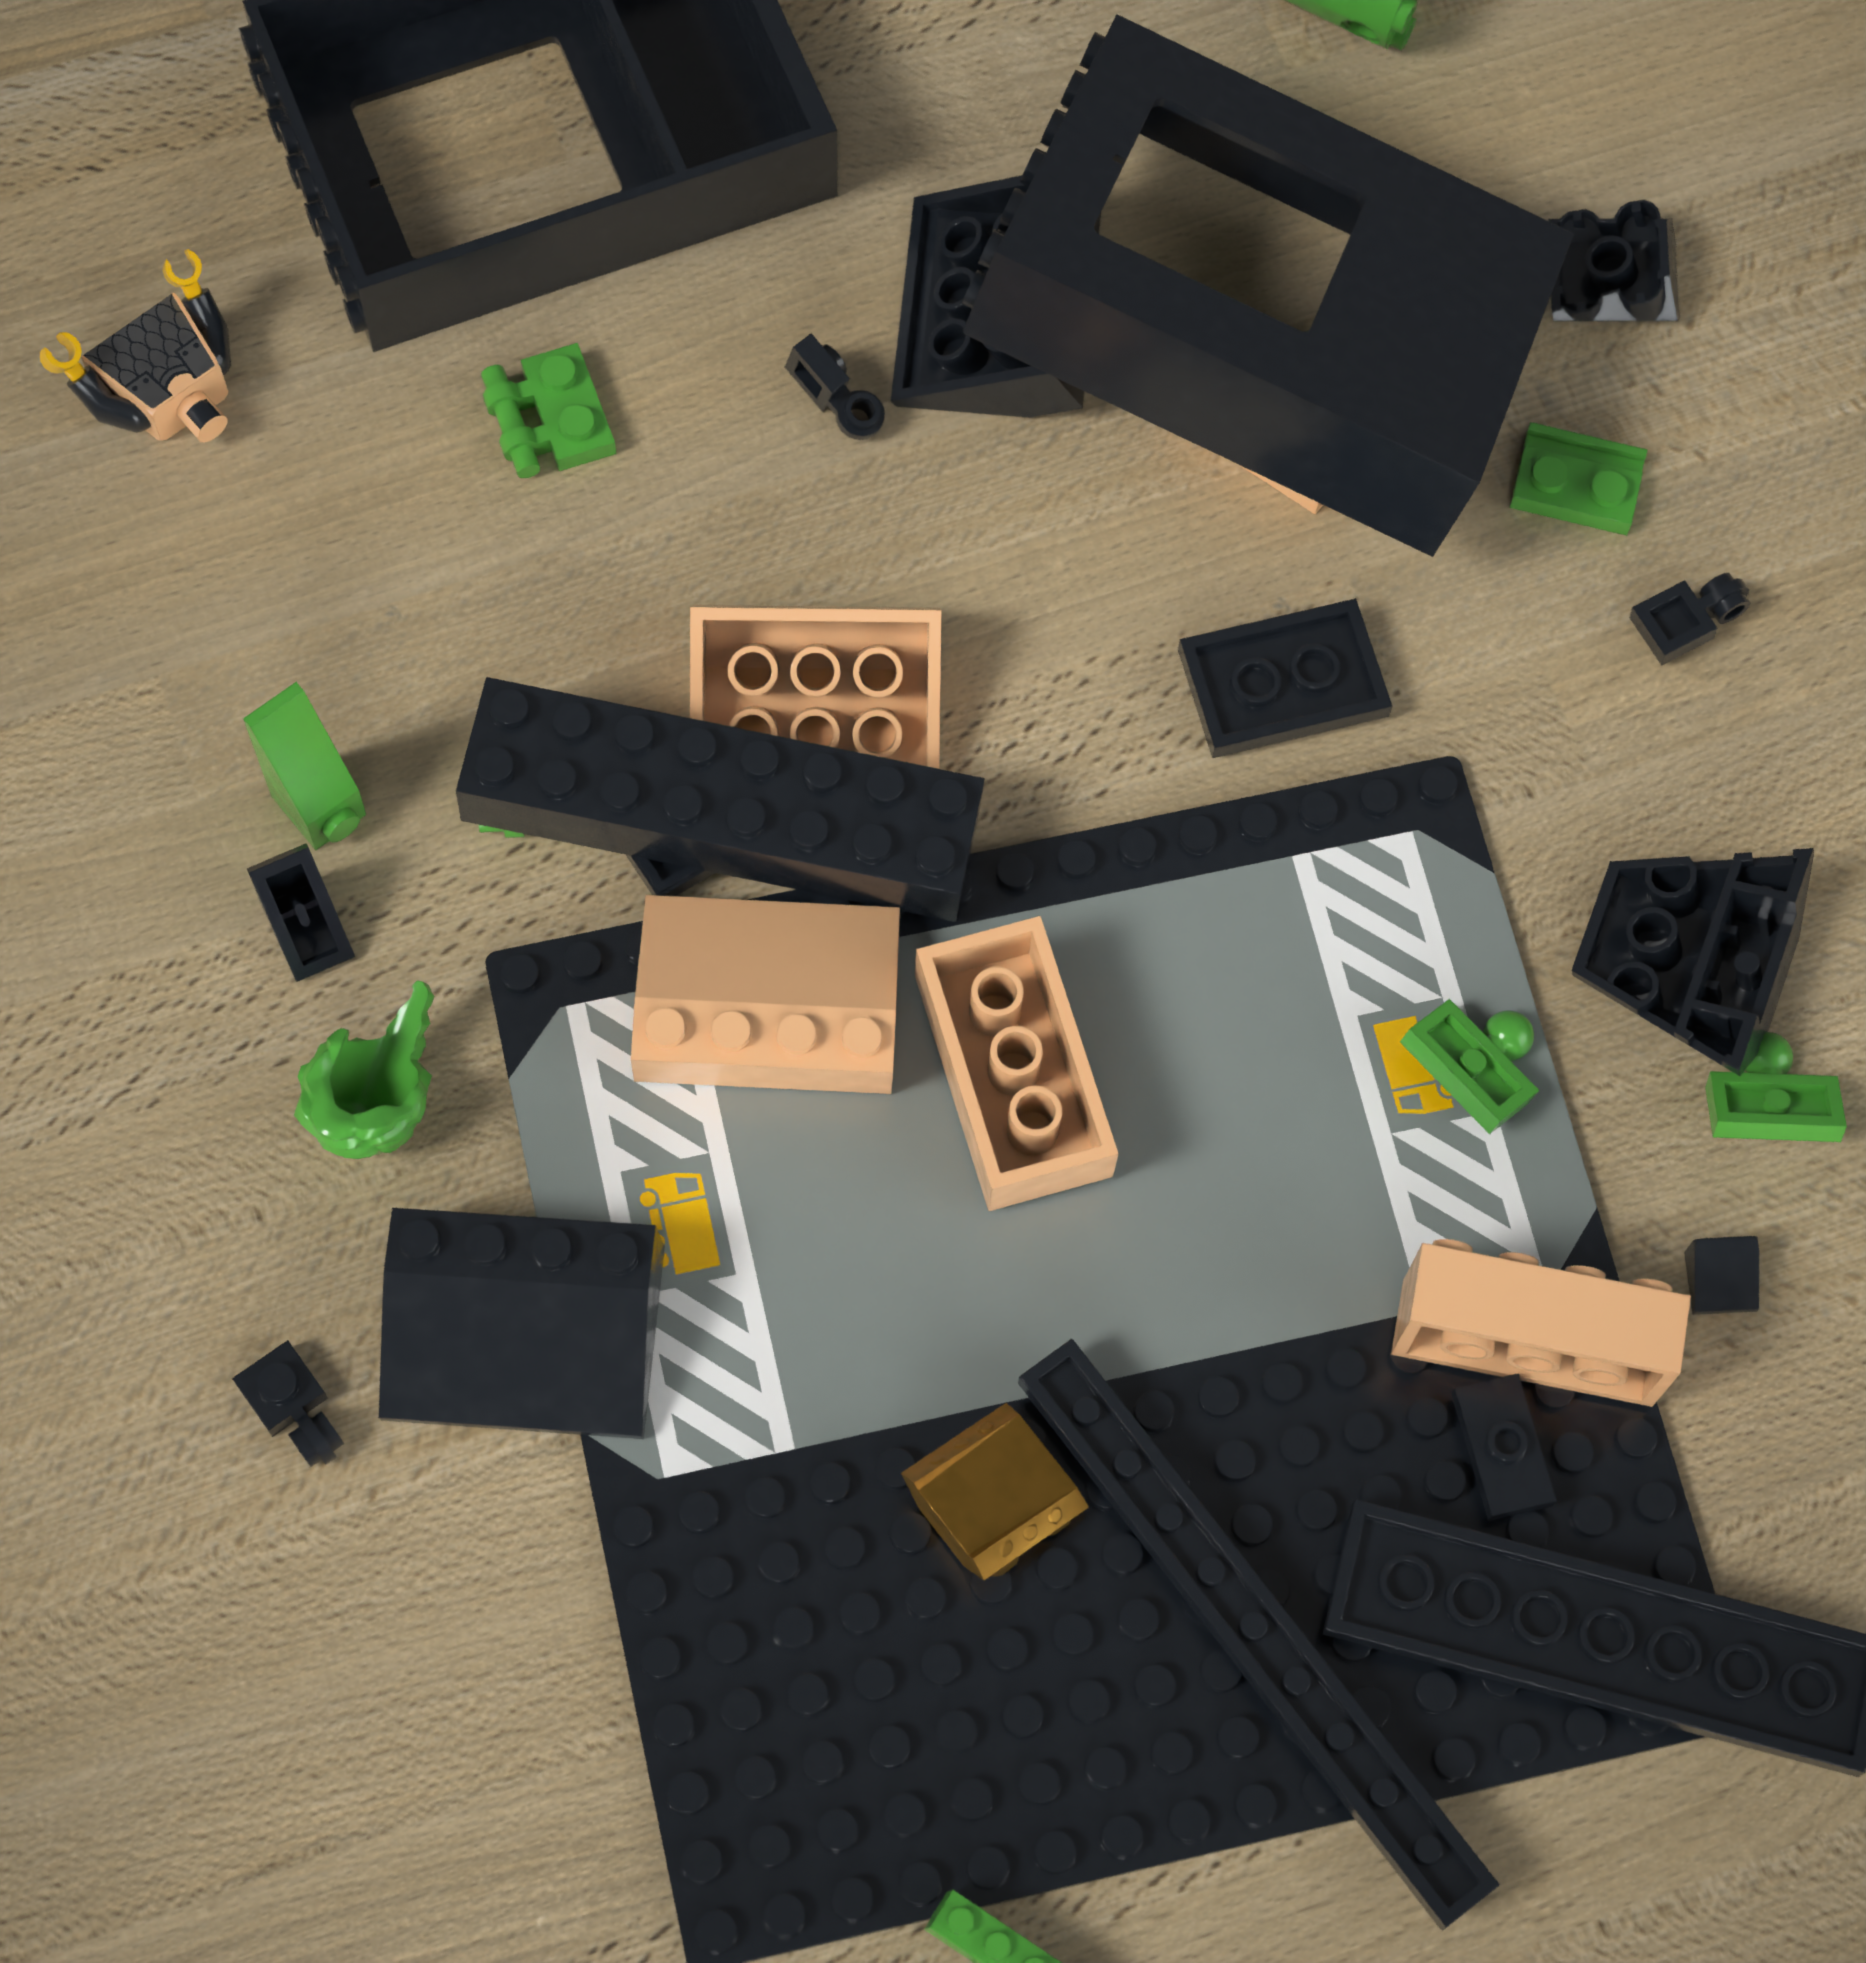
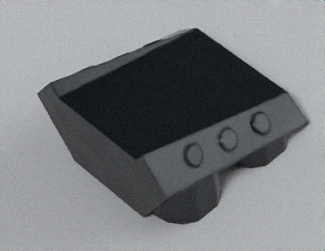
[1548,200,1680,321]

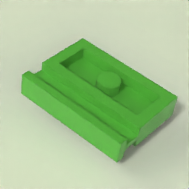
[1509,422,1648,536]

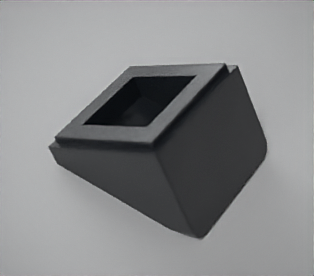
[1684,1236,1759,1315]

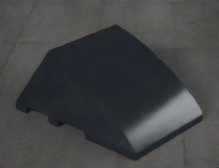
[1571,848,1814,1076]

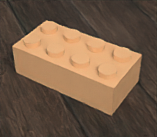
[915,916,1119,1211]
[1391,1239,1691,1407]

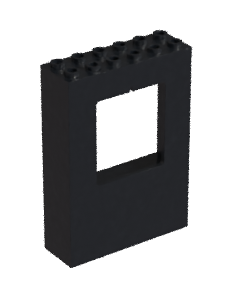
[239,0,838,352]
[962,14,1574,557]

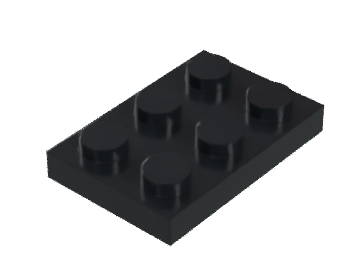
[1178,598,1393,758]

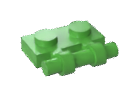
[481,343,616,479]

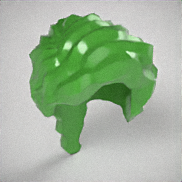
[294,980,435,1159]

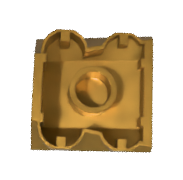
[901,1403,1089,1580]

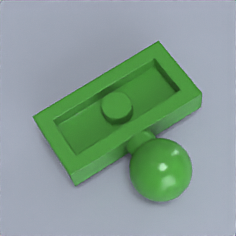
[1400,999,1539,1135]
[1705,1032,1847,1142]

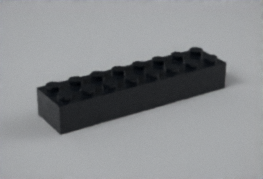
[456,677,985,922]

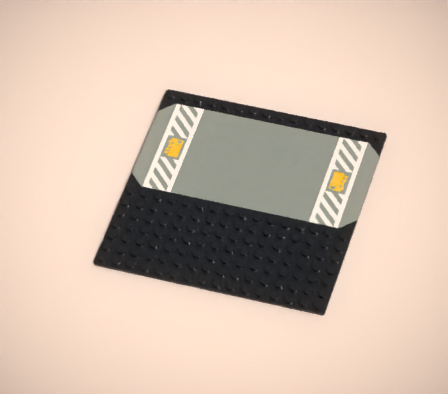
[485,756,1715,1963]

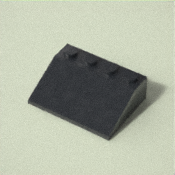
[891,175,1101,418]
[379,1207,665,1439]

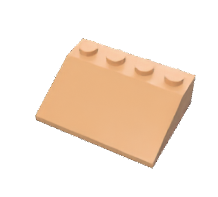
[690,605,941,769]
[631,895,900,1094]

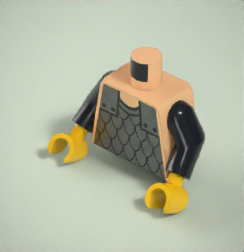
[40,249,231,443]

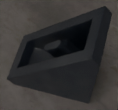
[247,843,355,982]

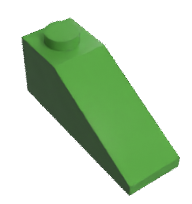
[243,682,366,851]

